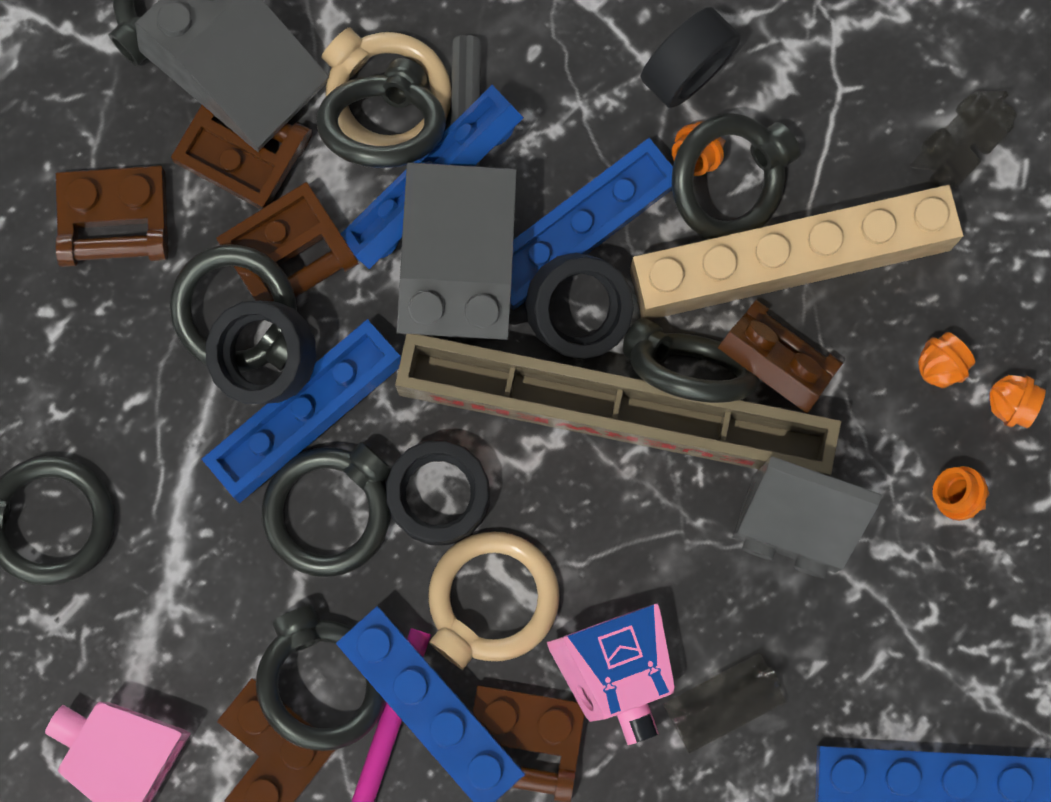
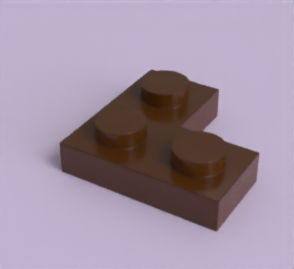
[217,678,337,802]

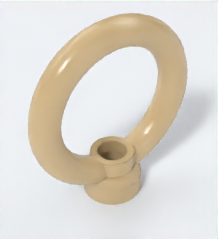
[321,27,452,146]
[428,531,559,670]

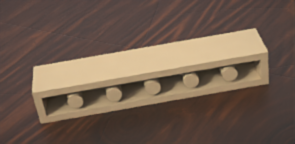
[630,185,963,320]

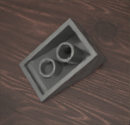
[135,0,329,152]
[397,162,517,340]
[732,456,882,578]

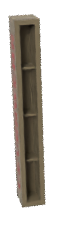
[395,334,841,476]

